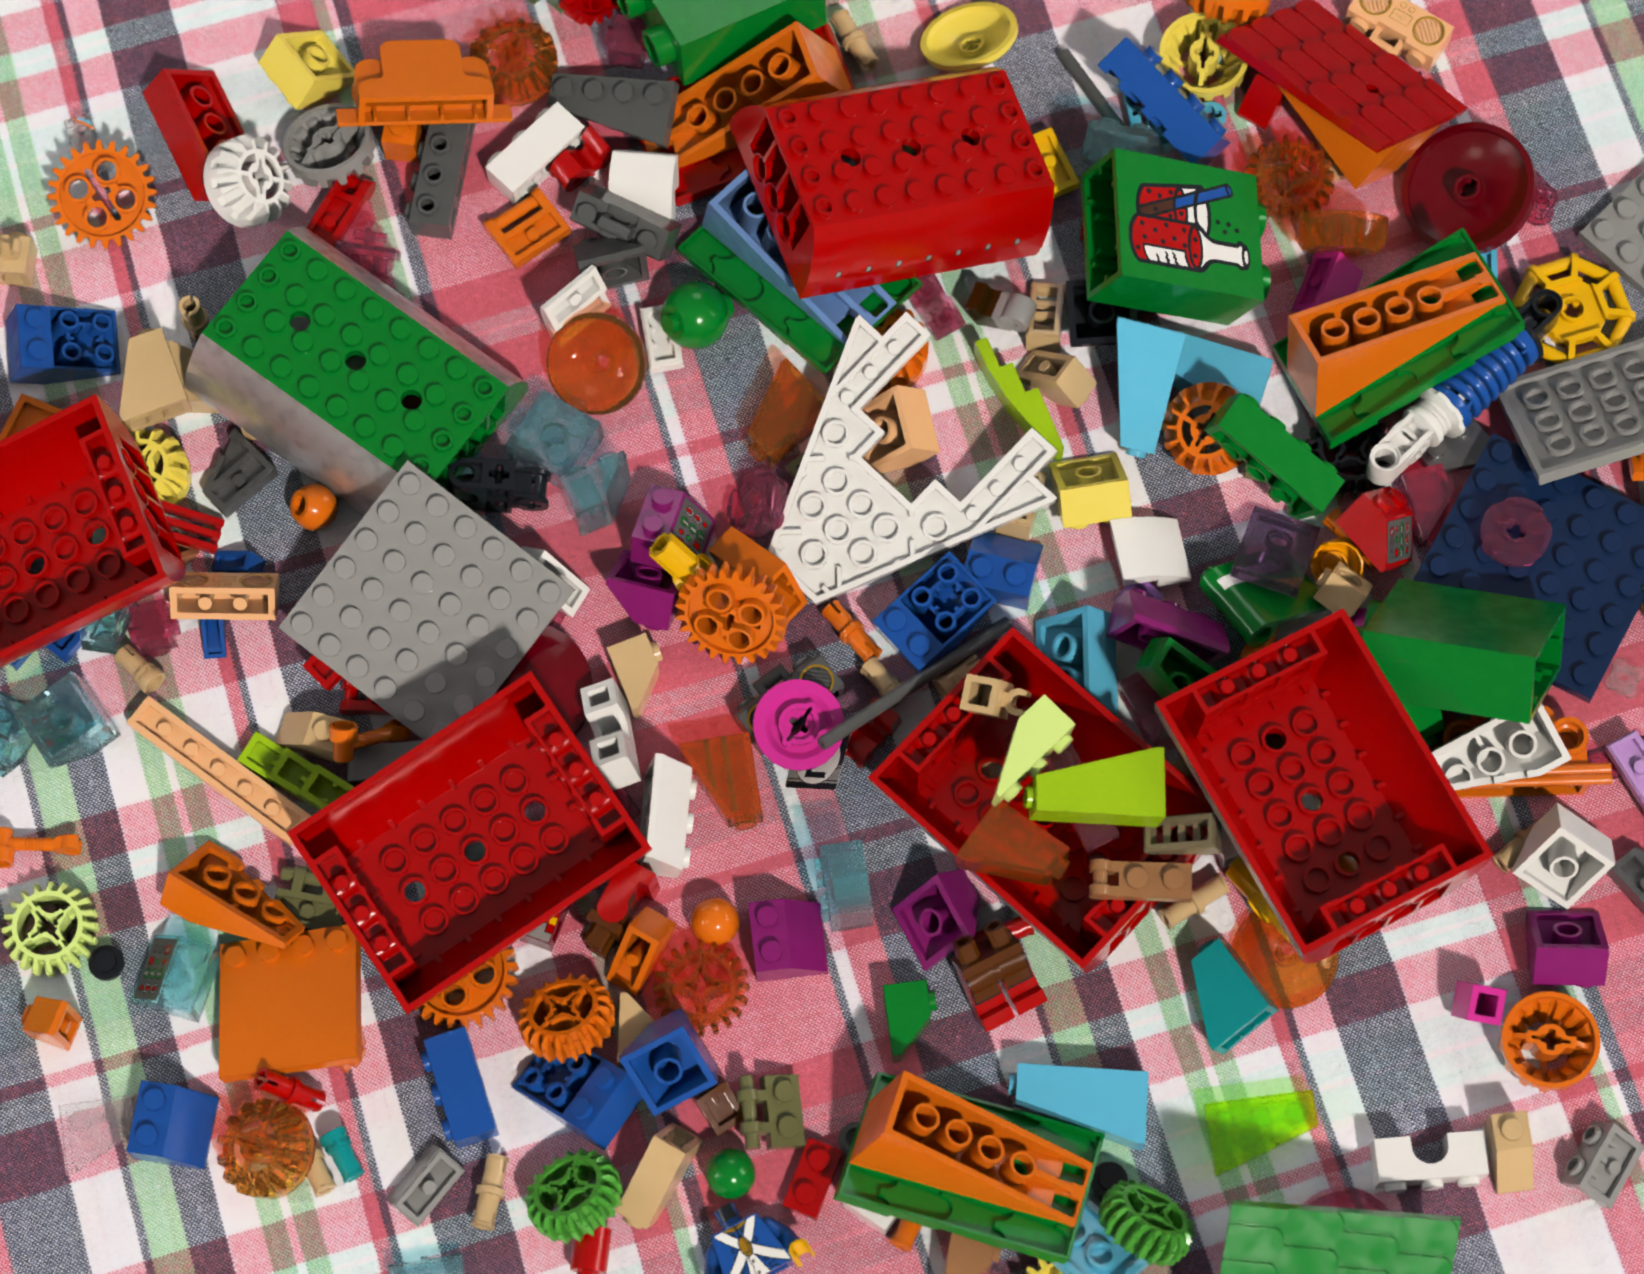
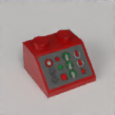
[1335,486,1413,573]

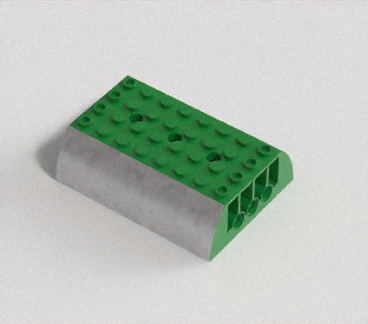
[185,226,528,515]

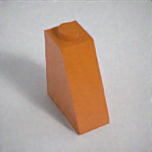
[708,526,808,621]

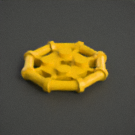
[1512,252,1636,364]

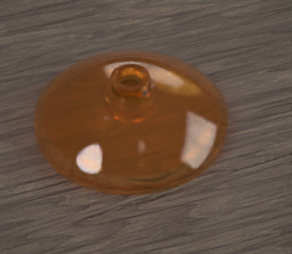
[547,312,647,415]
[1232,912,1339,1009]

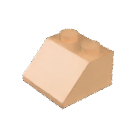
[862,385,940,473]

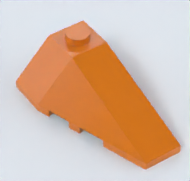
[160,840,305,949]

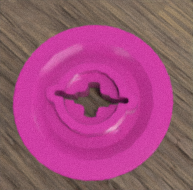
[752,679,845,771]

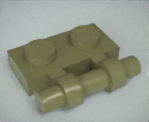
[274,865,344,931]
[736,1074,806,1150]

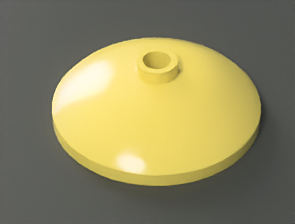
[920,2,1018,72]

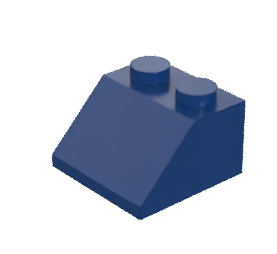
[965,532,1043,610]
[618,1008,718,1117]
[126,1080,220,1170]

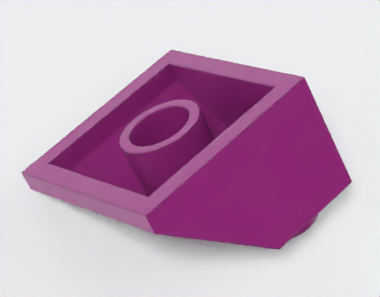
[606,549,679,631]
[892,868,980,971]

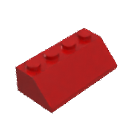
[142,69,245,201]

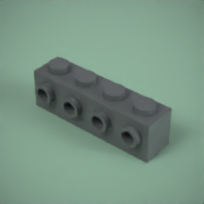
[405,123,476,240]

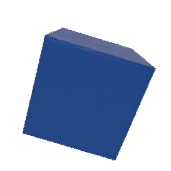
[211,551,266,573]
[200,619,227,659]

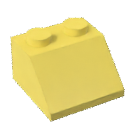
[258,30,354,110]
[1049,452,1132,529]

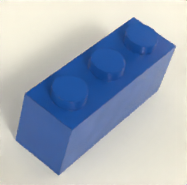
[420,1026,499,1149]

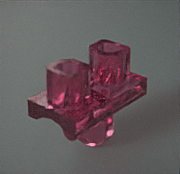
[335,221,401,279]

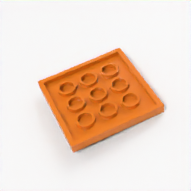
[219,924,362,1083]

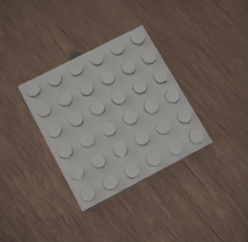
[278,460,576,740]

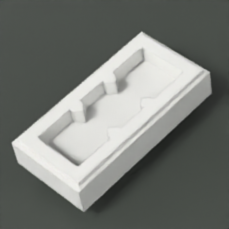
[640,305,684,374]

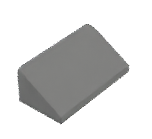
[386,1144,465,1227]

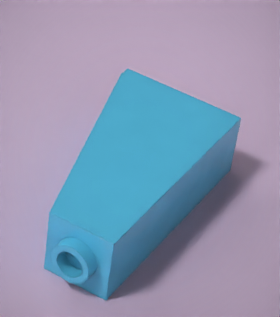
[1116,316,1186,458]
[1157,325,1274,409]
[1008,1063,1149,1150]

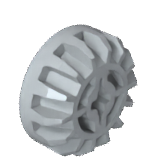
[283,103,377,189]

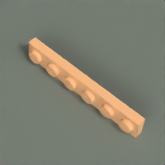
[126,695,311,847]

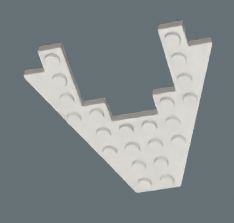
[768,312,1057,606]

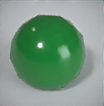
[705,1148,756,1199]

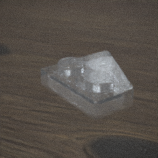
[58,1095,135,1175]

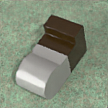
[965,281,1037,332]

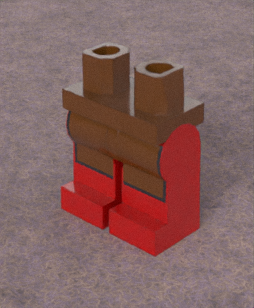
[583,862,660,959]
[951,919,1048,1032]

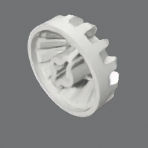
[203,134,292,228]

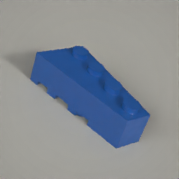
[1097,37,1231,166]

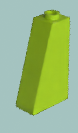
[1023,747,1166,827]

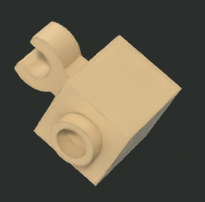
[0,232,38,287]
[959,673,1032,720]

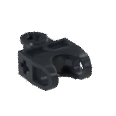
[448,457,551,513]

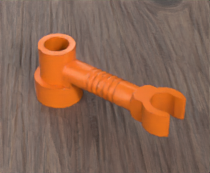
[329,719,411,763]
[0,827,82,868]

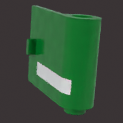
[1199,548,1329,648]

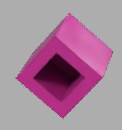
[1451,980,1507,1026]

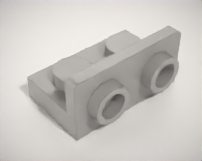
[1560,1121,1644,1209]

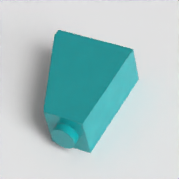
[1191,938,1279,1055]

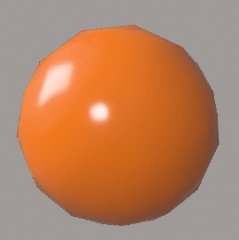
[290,483,339,531]
[690,897,740,946]

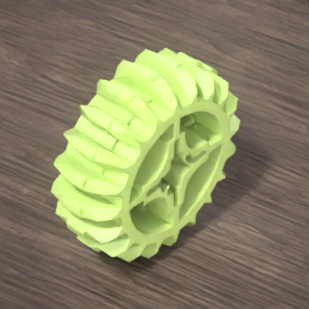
[2,881,100,978]

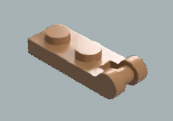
[1089,859,1192,902]

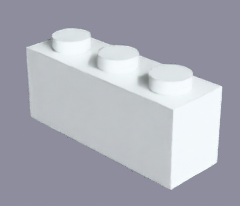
[485,102,586,205]

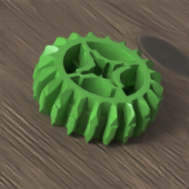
[525,1148,624,1244]
[1097,1179,1196,1267]

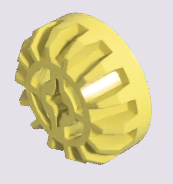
[1159,12,1248,102]
[130,427,192,515]

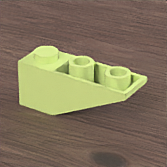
[992,694,1076,807]

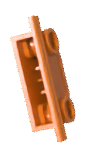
[336,39,512,127]
[1440,705,1613,798]

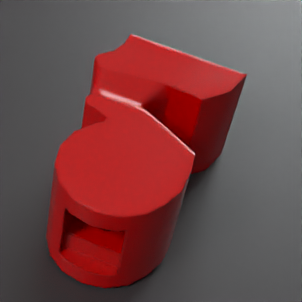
[548,125,612,192]
[845,696,903,769]

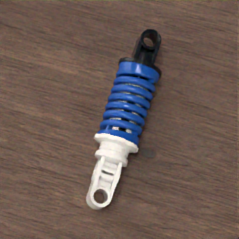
[1366,289,1563,486]

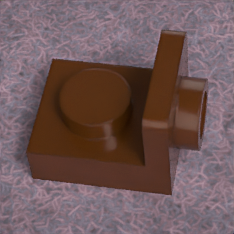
[691,1075,743,1136]

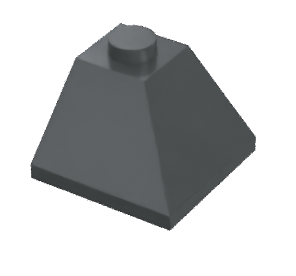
[573,238,650,289]

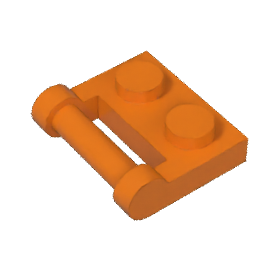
[482,187,571,270]

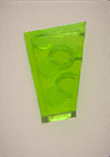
[1203,1090,1319,1178]

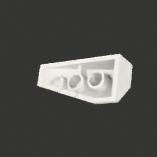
[1431,703,1572,790]

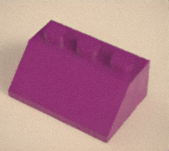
[1106,589,1230,665]

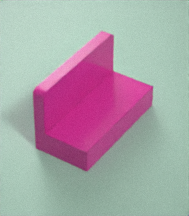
[1292,251,1363,313]

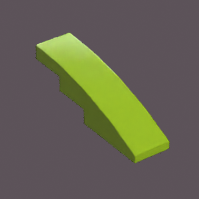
[974,337,1064,461]
[237,731,354,811]

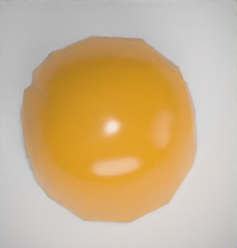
[1310,538,1364,581]

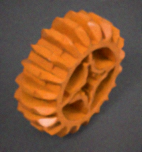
[518,973,615,1064]

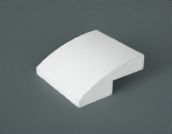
[608,149,679,221]
[540,265,612,348]
[1110,516,1192,587]

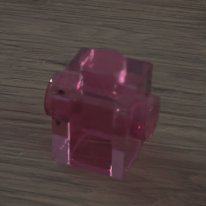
[605,14,648,70]
[128,598,181,657]

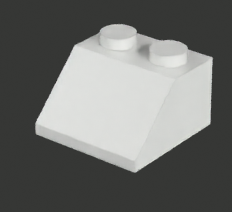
[1512,803,1616,909]

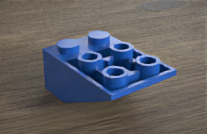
[5,304,121,385]
[872,551,997,673]
[512,1051,642,1151]

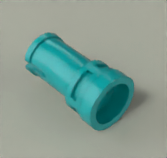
[319,1126,365,1184]

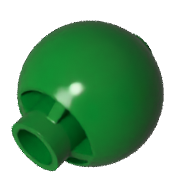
[661,281,734,350]

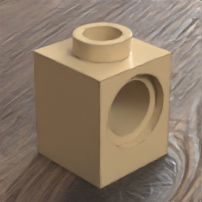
[1313,561,1374,618]

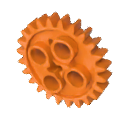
[47,140,158,250]
[675,561,789,665]
[415,949,519,1032]

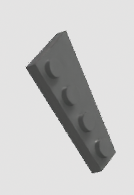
[547,73,680,149]

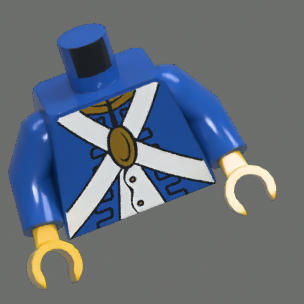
[704,1202,815,1274]

